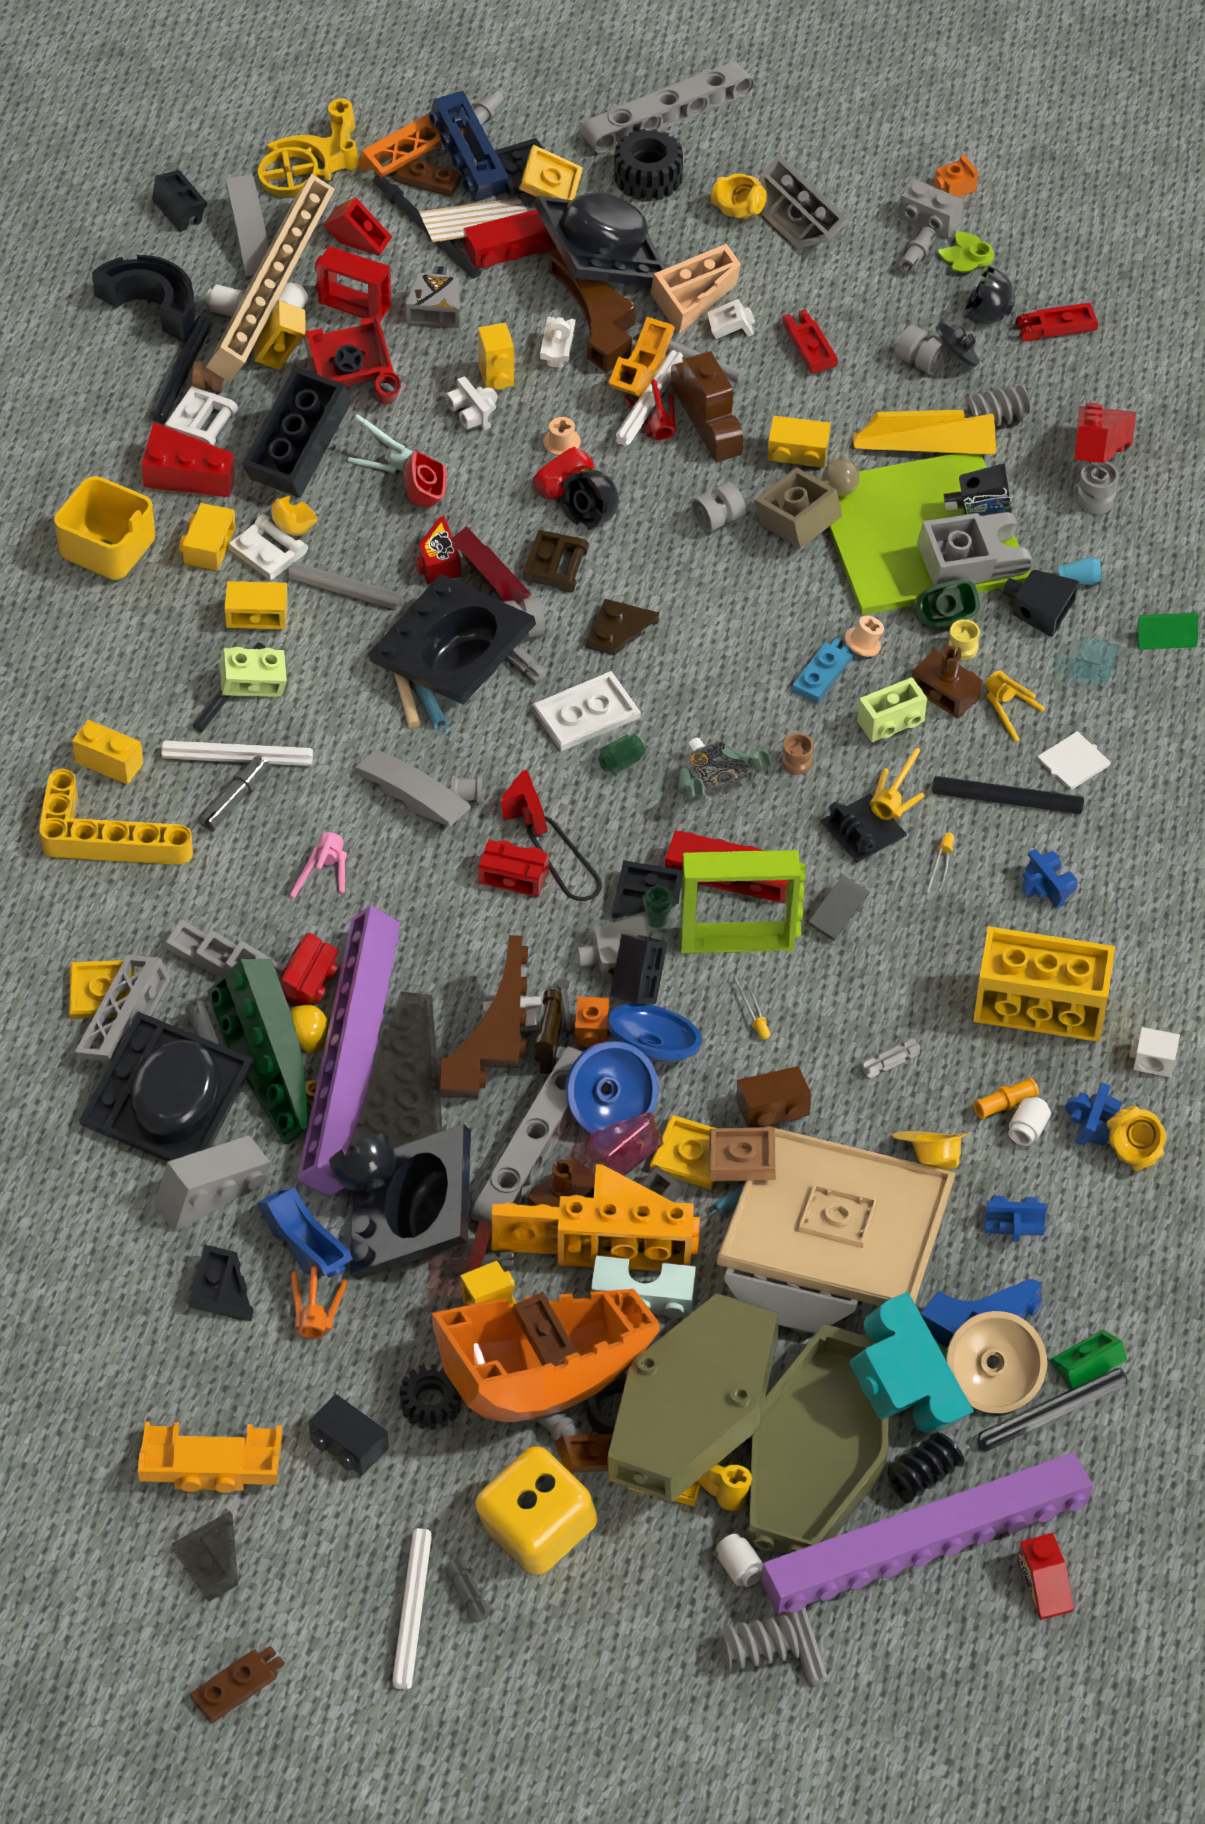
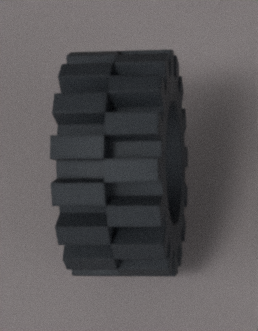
[400,1364,461,1430]

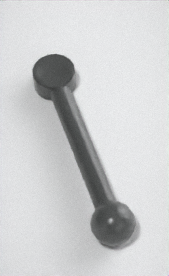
[557,978,575,1033]

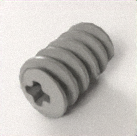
[966,385,1030,426]
[722,1615,799,1671]

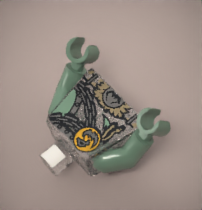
[678,738,772,810]

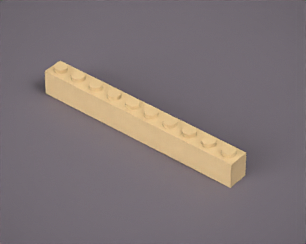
[206,174,335,382]

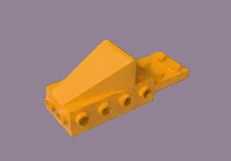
[492,1164,700,1272]

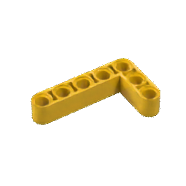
[39,769,193,864]

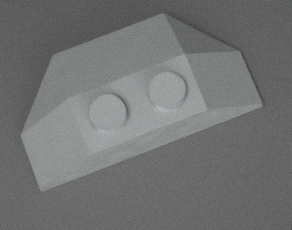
[760,154,849,249]
[724,1268,859,1334]

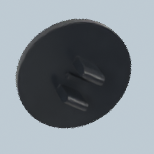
[936,322,979,367]

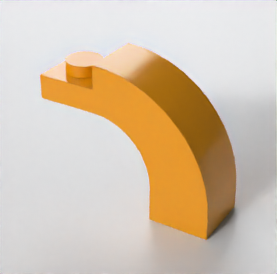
[609,317,675,397]

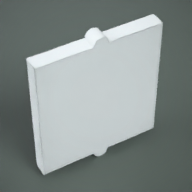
[1037,731,1111,790]

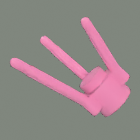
[290,832,347,899]

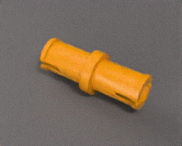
[973,1077,1039,1120]

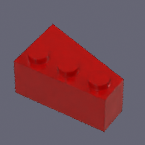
[1074,403,1136,463]
[141,422,235,497]

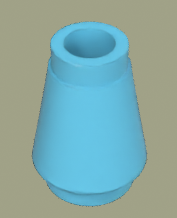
[1058,556,1102,585]

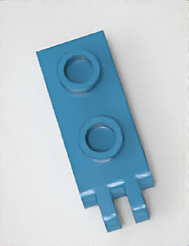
[792,637,853,704]

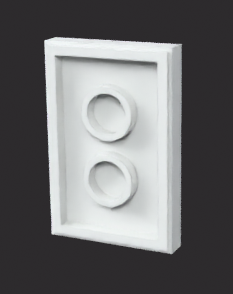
[532,671,641,751]

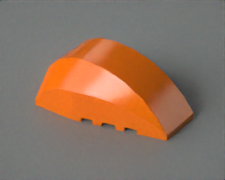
[432,1289,660,1423]

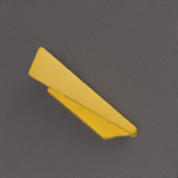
[852,410,996,455]

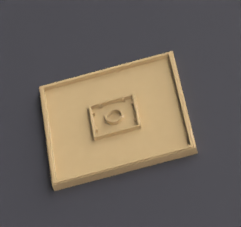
[717,1126,956,1306]

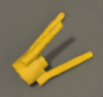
[985,671,1045,742]
[869,748,924,820]

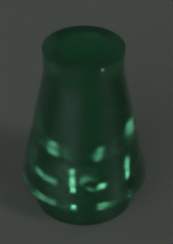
[643,886,674,929]

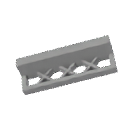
[75,955,171,1070]

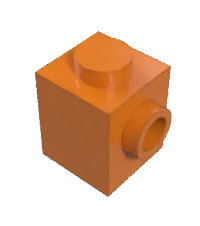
[575,996,609,1048]

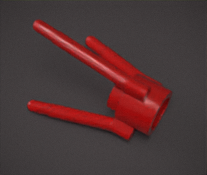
[623,379,677,441]

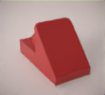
[500,770,548,836]

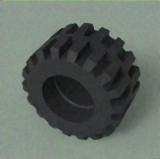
[614,129,683,201]

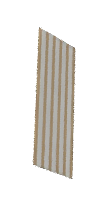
[419,198,527,242]

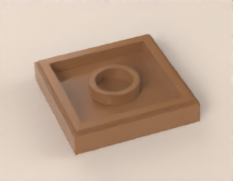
[709,1127,776,1181]

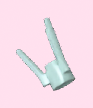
[347,415,413,475]

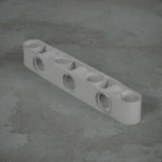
[580,62,755,154]
[471,1046,583,1228]

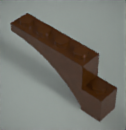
[548,248,636,373]
[439,935,528,1098]

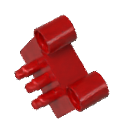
[303,315,401,404]

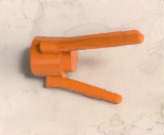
[291,1267,348,1339]

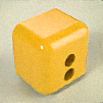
[54,476,155,580]
[475,1446,598,1575]

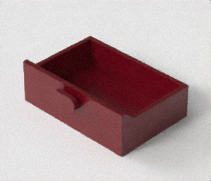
[451,526,531,604]

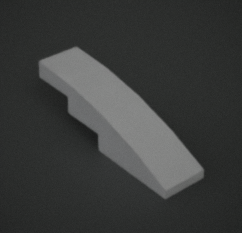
[225,174,269,279]
[355,749,470,827]
[164,919,285,979]

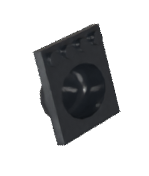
[534,193,666,288]
[368,574,536,705]
[79,1011,255,1162]
[350,1124,471,1279]

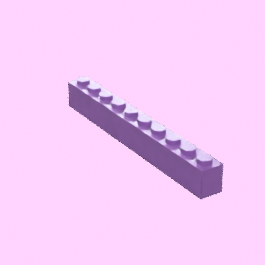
[297,905,400,1196]
[760,1452,1093,1615]

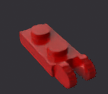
[1015,303,1098,342]
[782,309,838,374]

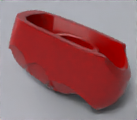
[532,446,595,500]
[403,450,447,508]

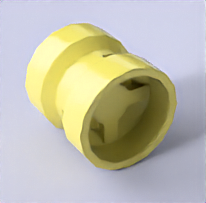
[948,619,980,660]

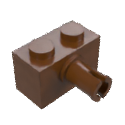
[912,646,982,719]
[528,1157,595,1207]

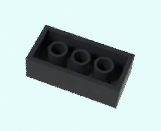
[242,366,352,498]

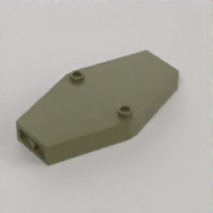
[608,1293,778,1502]
[748,1324,889,1554]

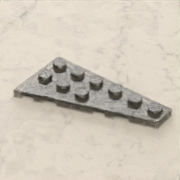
[346,991,443,1152]

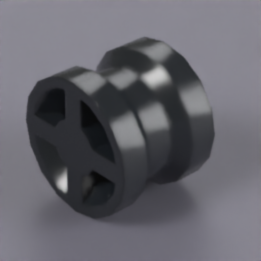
[333,345,363,376]

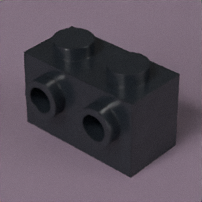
[309,1393,389,1476]

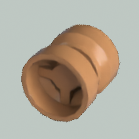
[192,361,225,392]
[782,733,814,775]

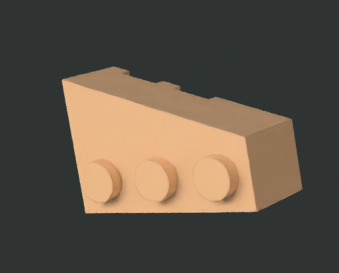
[651,244,741,334]

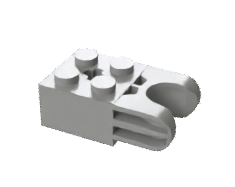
[917,512,1033,586]

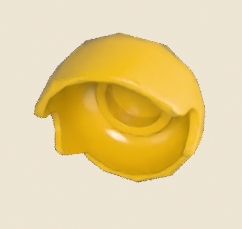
[271,496,318,536]
[290,1005,330,1054]

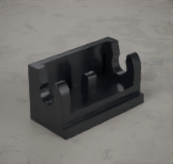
[152,170,207,233]
[610,934,668,1004]

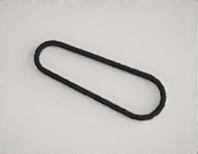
[527,816,602,901]

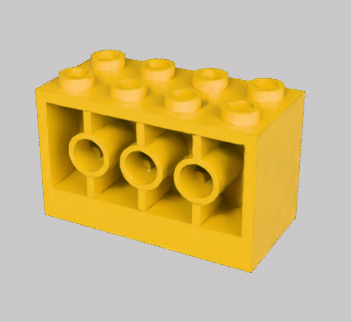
[973,926,1115,1042]

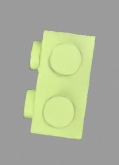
[220,647,287,697]
[857,677,927,742]

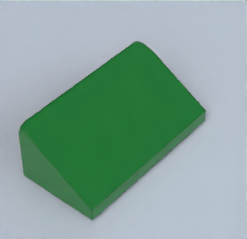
[1136,612,1199,650]
[1049,1329,1127,1389]

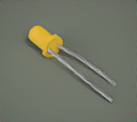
[926,832,954,893]
[734,977,770,1040]

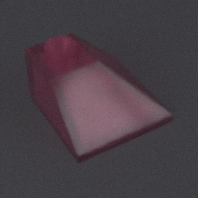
[584,1112,664,1176]

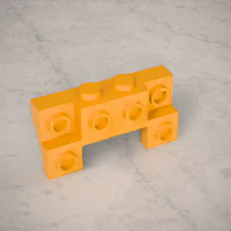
[138,1422,282,1493]

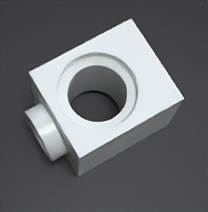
[1129,1027,1180,1078]

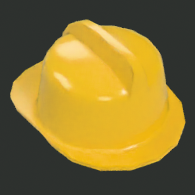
[892,1131,968,1170]

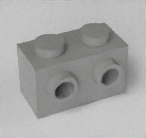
[899,179,963,239]

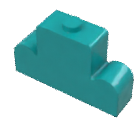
[849,1291,974,1434]

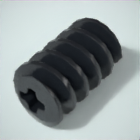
[887,1432,965,1503]

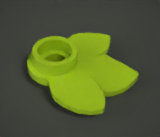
[938,231,994,273]

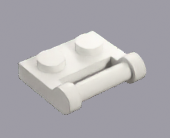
[165,386,238,445]
[229,514,308,581]

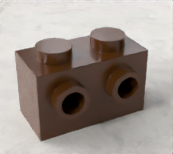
[736,1066,811,1128]

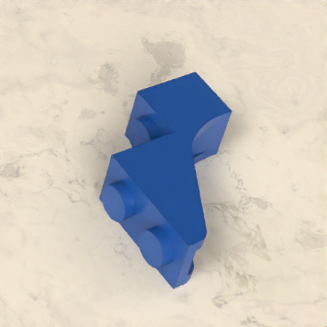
[257,1187,353,1278]
[921,1279,1043,1348]

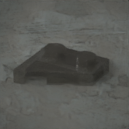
[172,1511,238,1602]

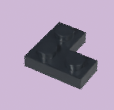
[488,138,543,197]

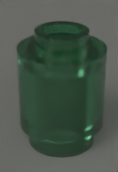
[598,734,645,775]

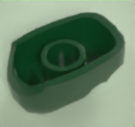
[913,580,980,627]

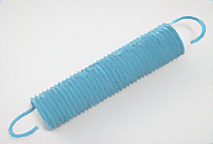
[413,682,449,734]
[706,1183,745,1218]

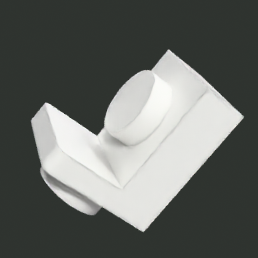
[708,299,755,339]

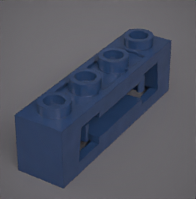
[429,91,509,202]

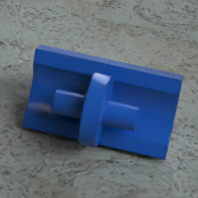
[1022,849,1078,908]
[1065,1082,1122,1146]
[984,1195,1047,1242]

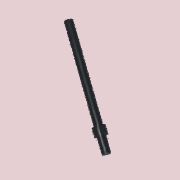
[373,174,481,279]

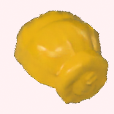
[710,173,767,220]
[1107,1105,1166,1172]

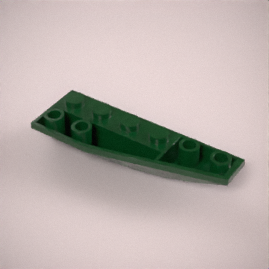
[207,959,307,1144]

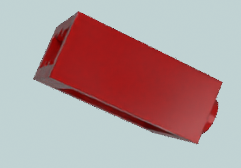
[314,246,392,322]

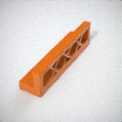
[359,113,464,178]

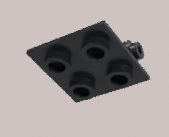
[820,793,907,863]

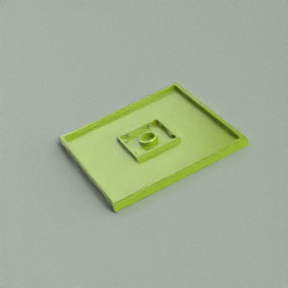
[818,453,1030,615]

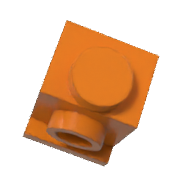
[933,155,978,197]

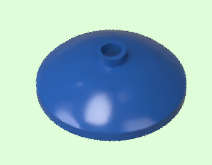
[607,1003,702,1062]
[566,1041,659,1139]

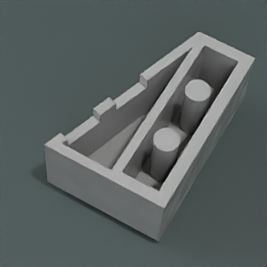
[154,1135,270,1232]

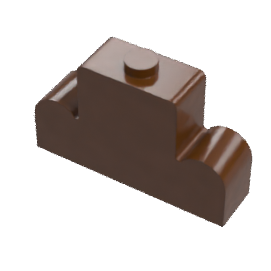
[670,351,743,463]

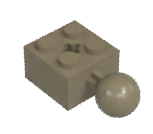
[754,459,860,549]

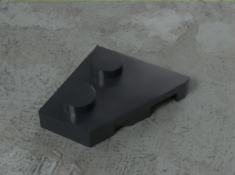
[612,860,682,918]
[188,1244,254,1321]

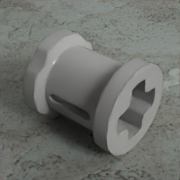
[451,775,483,804]

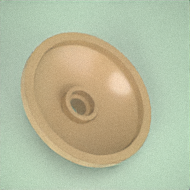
[946,1311,1047,1414]

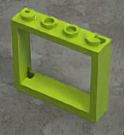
[680,850,806,953]

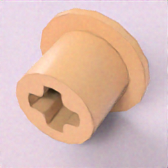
[543,417,580,455]
[844,616,884,657]

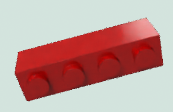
[464,209,557,269]
[665,830,787,904]

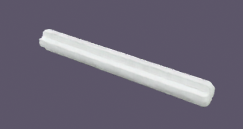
[616,350,683,446]
[161,741,313,766]
[392,1528,431,1690]

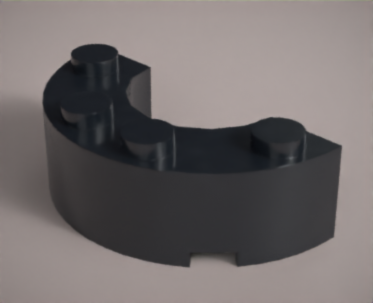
[92,255,196,342]

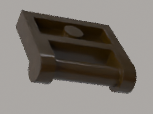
[523,530,589,593]
[534,989,563,1074]

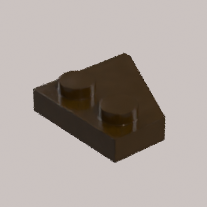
[586,599,659,656]

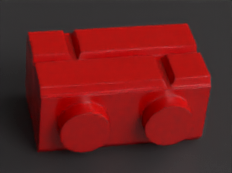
[478,839,549,897]
[279,932,339,1007]

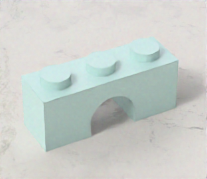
[591,1255,696,1319]

